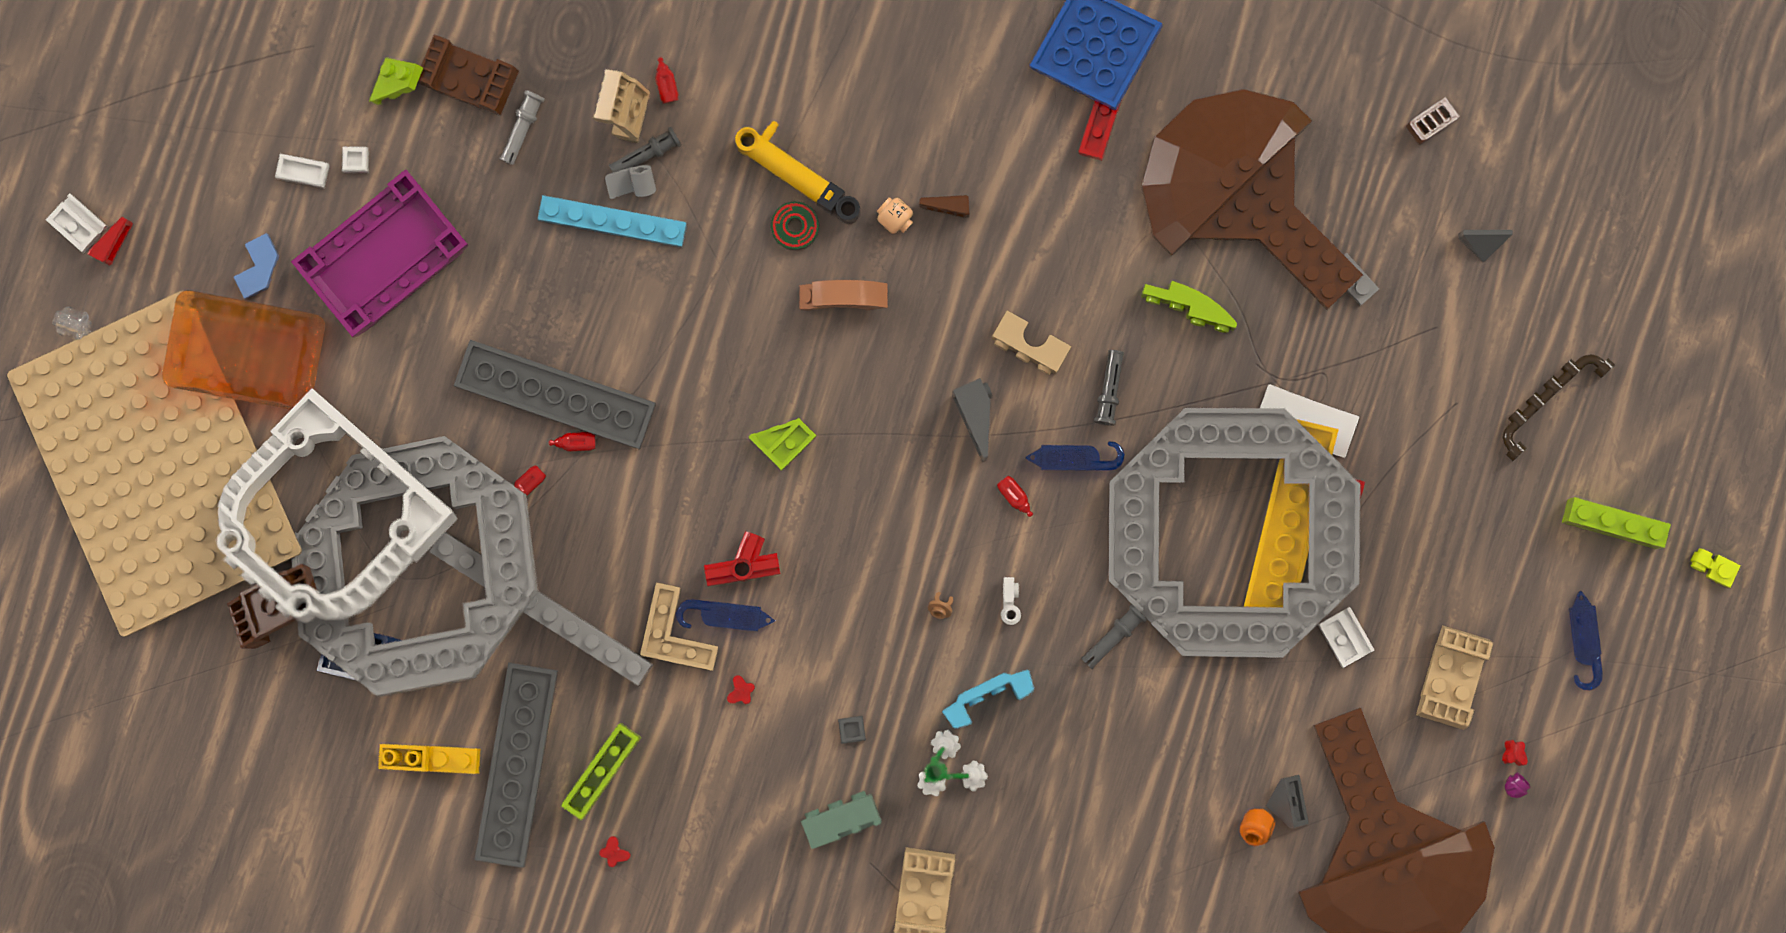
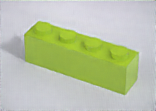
[1562,497,1671,549]
[561,723,642,820]

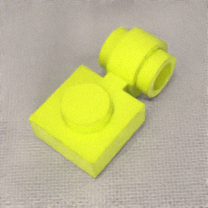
[1690,548,1741,588]

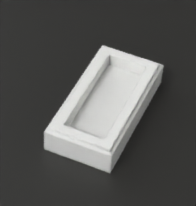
[275,154,329,188]

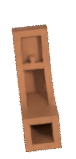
[800,280,888,311]

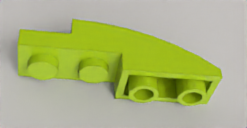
[1141,281,1237,333]

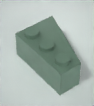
[801,791,882,849]

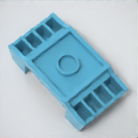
[942,670,1034,728]

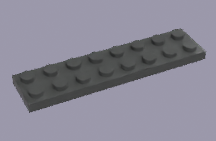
[454,340,656,450]
[475,663,558,868]

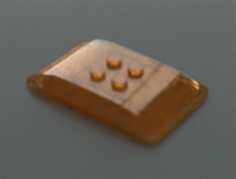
[162,290,325,409]

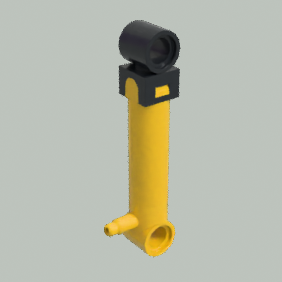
[735,121,860,224]

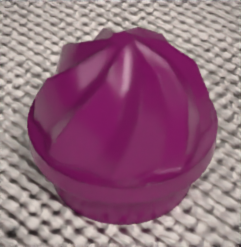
[1505,772,1531,798]

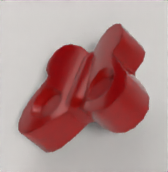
[727,675,755,704]
[1502,740,1528,766]
[599,836,631,867]

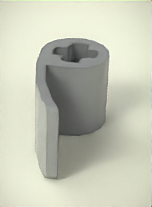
[605,165,656,199]

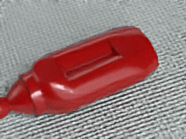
[655,57,678,104]
[549,432,595,452]
[513,465,546,496]
[997,475,1033,517]

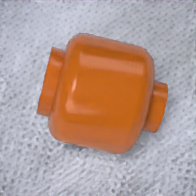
[1239,809,1275,846]

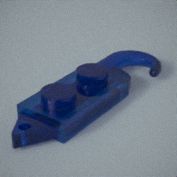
[1025,441,1125,471]
[1569,591,1603,691]
[676,599,775,632]

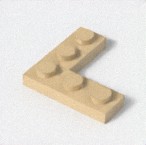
[640,583,719,671]

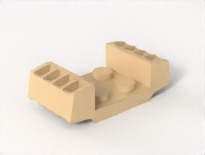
[593,70,650,143]
[1416,625,1493,730]
[894,847,955,933]

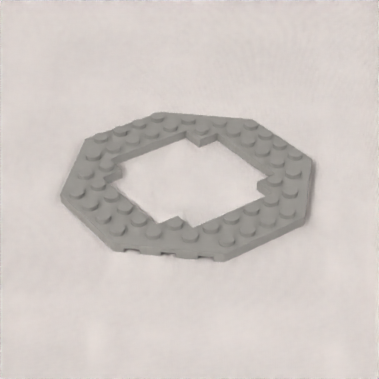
[1109,408,1360,658]
[292,436,538,697]

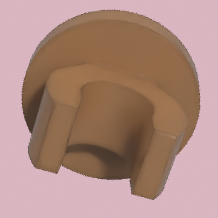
[928,592,953,619]

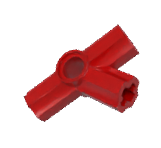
[704,531,780,587]

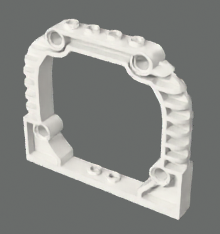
[217,389,458,622]

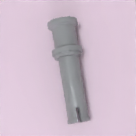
[499,90,545,165]

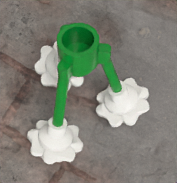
[918,730,988,796]

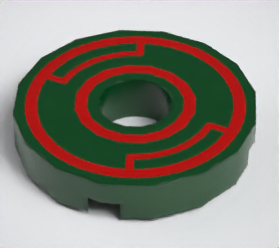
[771,201,819,250]

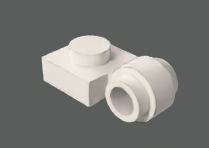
[1001,577,1021,625]

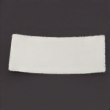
[1260,384,1359,457]

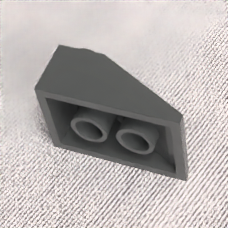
[952,378,992,462]

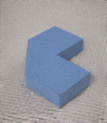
[234,233,279,299]

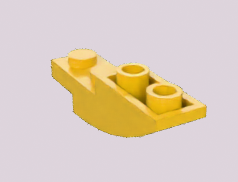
[378,744,480,774]

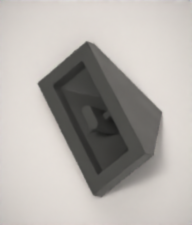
[1458,230,1513,263]
[1266,775,1309,828]

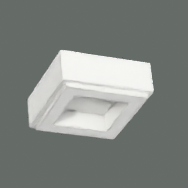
[342,147,369,173]

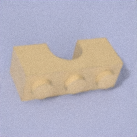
[992,311,1071,375]

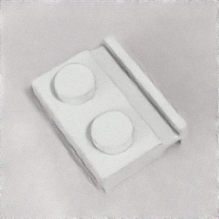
[46,194,108,253]
[1317,607,1374,668]

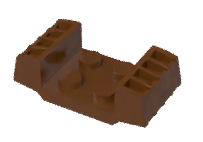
[418,35,519,116]
[227,564,318,649]

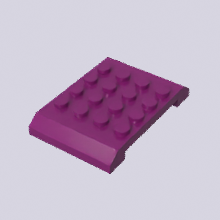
[291,169,469,338]

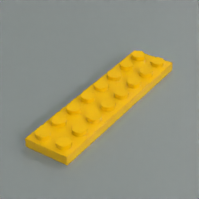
[1244,419,1339,607]

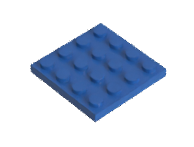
[1030,0,1163,111]

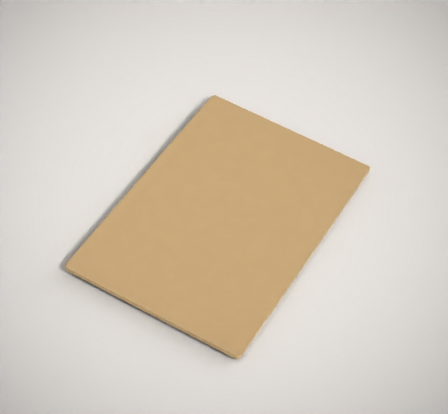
[7,291,302,637]

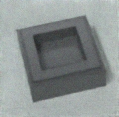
[838,716,866,744]

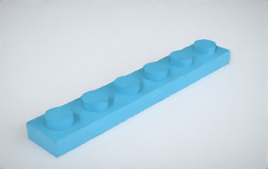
[538,195,687,247]

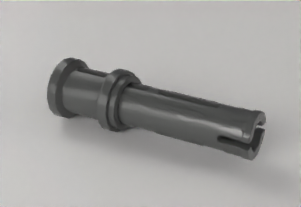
[609,127,682,173]
[1094,350,1124,426]
[1081,604,1147,669]

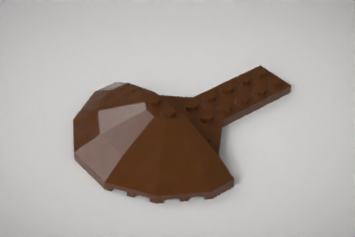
[1141,89,1363,310]
[1298,708,1495,933]

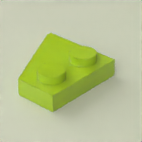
[369,58,423,105]
[748,418,817,471]

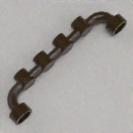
[1503,354,1615,462]

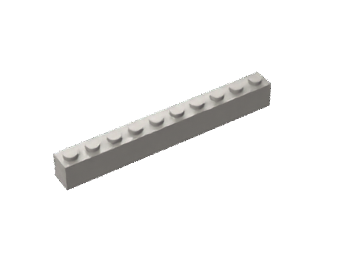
[429,532,654,685]

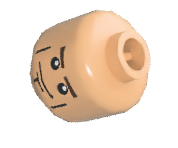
[877,197,913,234]

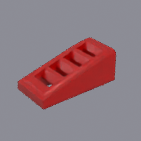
[87,217,133,266]

